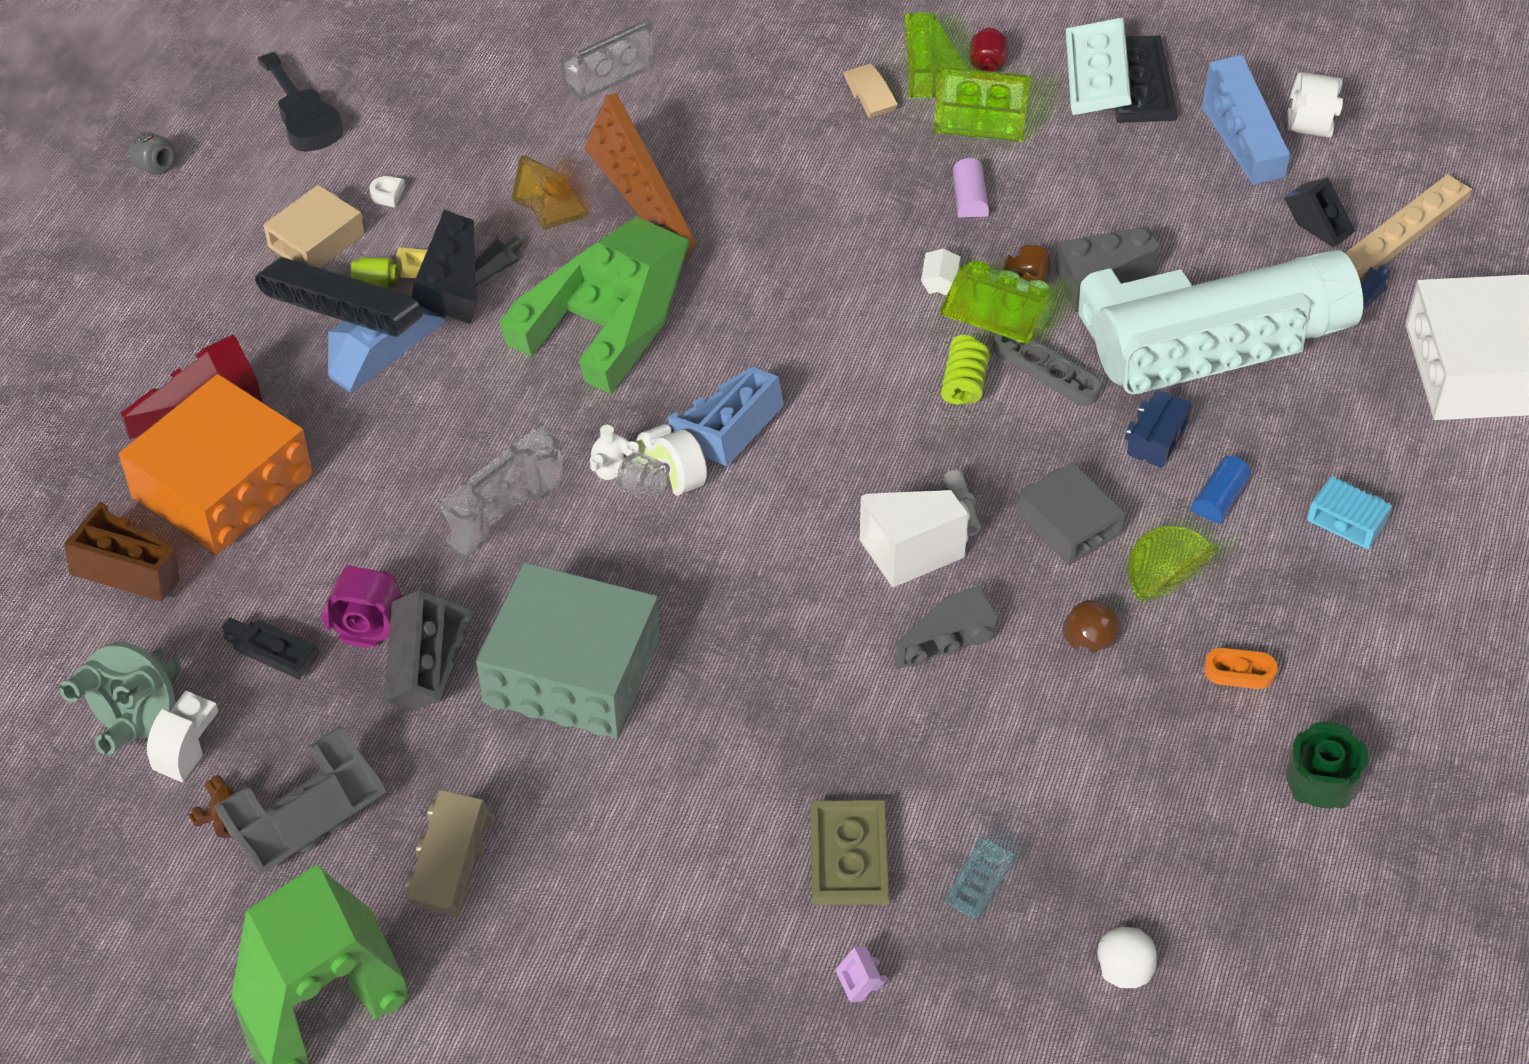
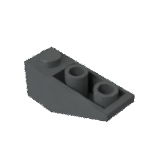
[895,586,997,669]

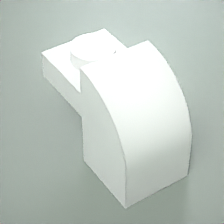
[147,691,218,783]

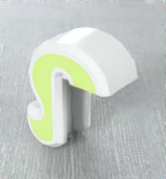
[636,425,707,496]

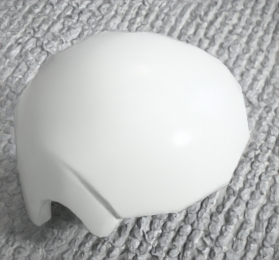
[1097,926,1157,988]

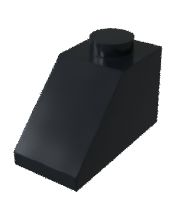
[1284,177,1355,247]

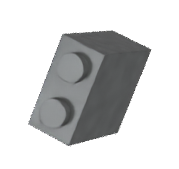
[1017,462,1125,565]

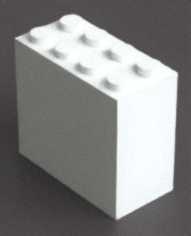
[1405,275,1529,420]

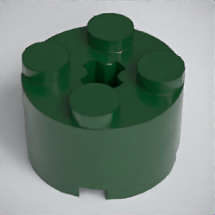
[1286,722,1368,808]

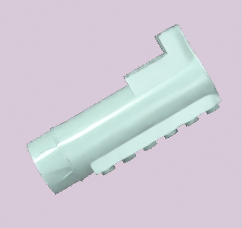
[1079,250,1363,394]

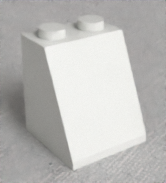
[859,490,970,587]

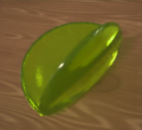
[1128,526,1219,601]

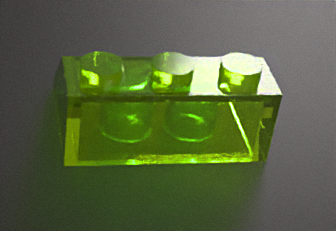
[934,67,1031,142]
[940,261,1057,344]

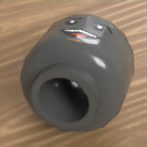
[129,132,175,174]

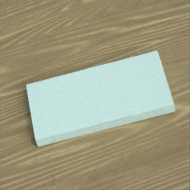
[1066,18,1132,115]

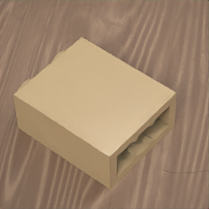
[263,185,365,268]

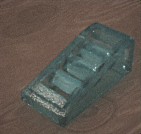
[944,837,1014,921]

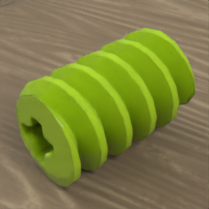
[941,334,990,405]

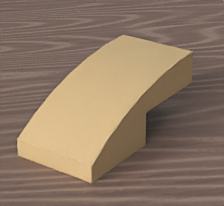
[843,63,898,118]

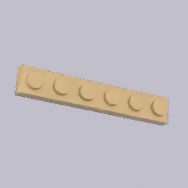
[1345,174,1472,283]

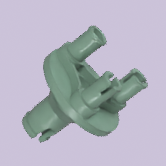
[59,642,181,756]

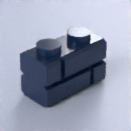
[1124,390,1192,468]

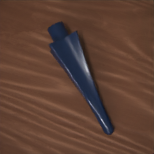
[1361,265,1390,310]

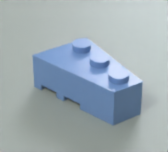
[667,367,784,467]

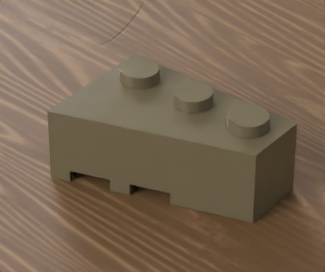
[404,790,496,918]

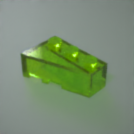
[903,12,968,98]

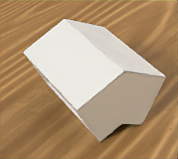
[921,249,960,296]

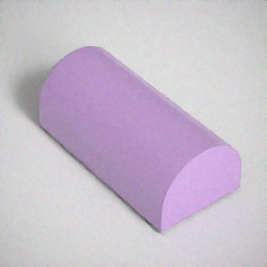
[953,158,989,218]

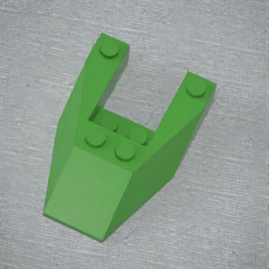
[499,216,689,395]
[231,864,408,1064]

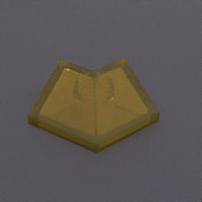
[511,155,588,230]

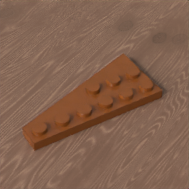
[584,93,697,261]

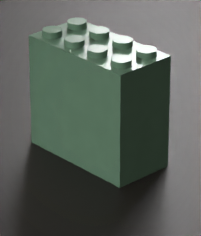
[476,562,660,739]

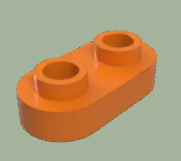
[1204,648,1278,689]

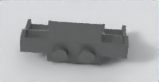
[213,726,387,874]

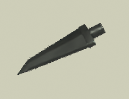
[475,236,523,286]

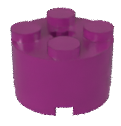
[322,565,402,648]

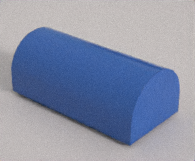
[1190,456,1251,525]

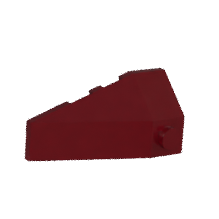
[121,334,262,439]

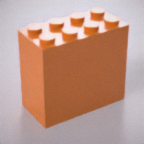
[118,374,313,555]

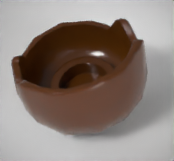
[1001,245,1050,290]
[1063,600,1120,653]

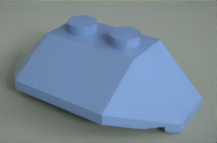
[328,306,444,393]

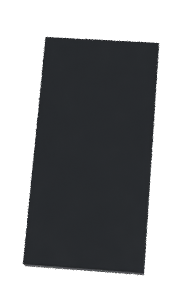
[1114,35,1177,123]

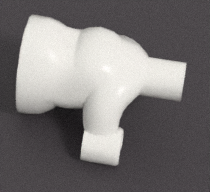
[590,425,639,480]

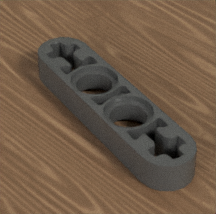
[993,326,1100,406]

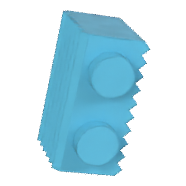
[1307,476,1392,550]

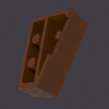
[64,502,179,601]

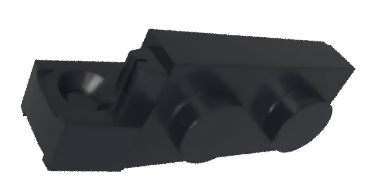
[222,617,319,680]

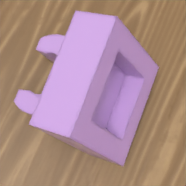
[835,947,888,1002]

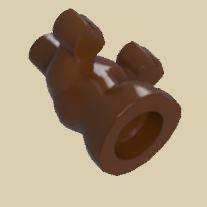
[188,775,234,838]

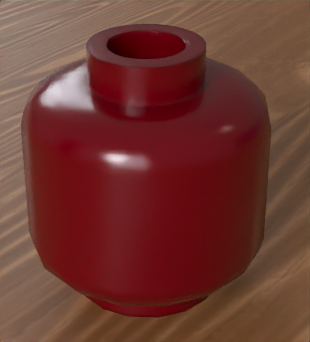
[970,28,1008,74]

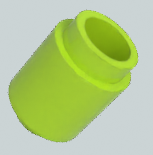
[351,257,399,289]

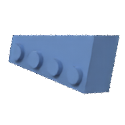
[1202,55,1291,185]

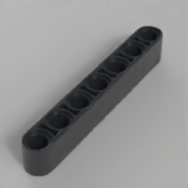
[255,257,423,337]

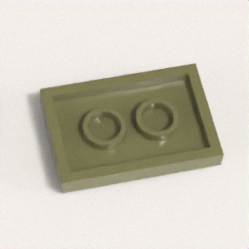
[810,800,889,905]

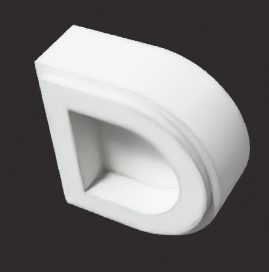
[369,176,405,207]

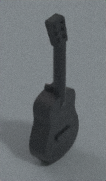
[258,52,343,152]

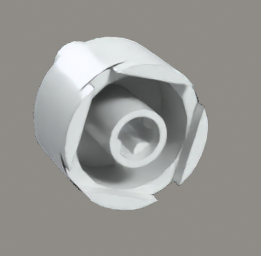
[1287,72,1343,138]

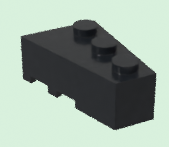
[412,210,476,324]

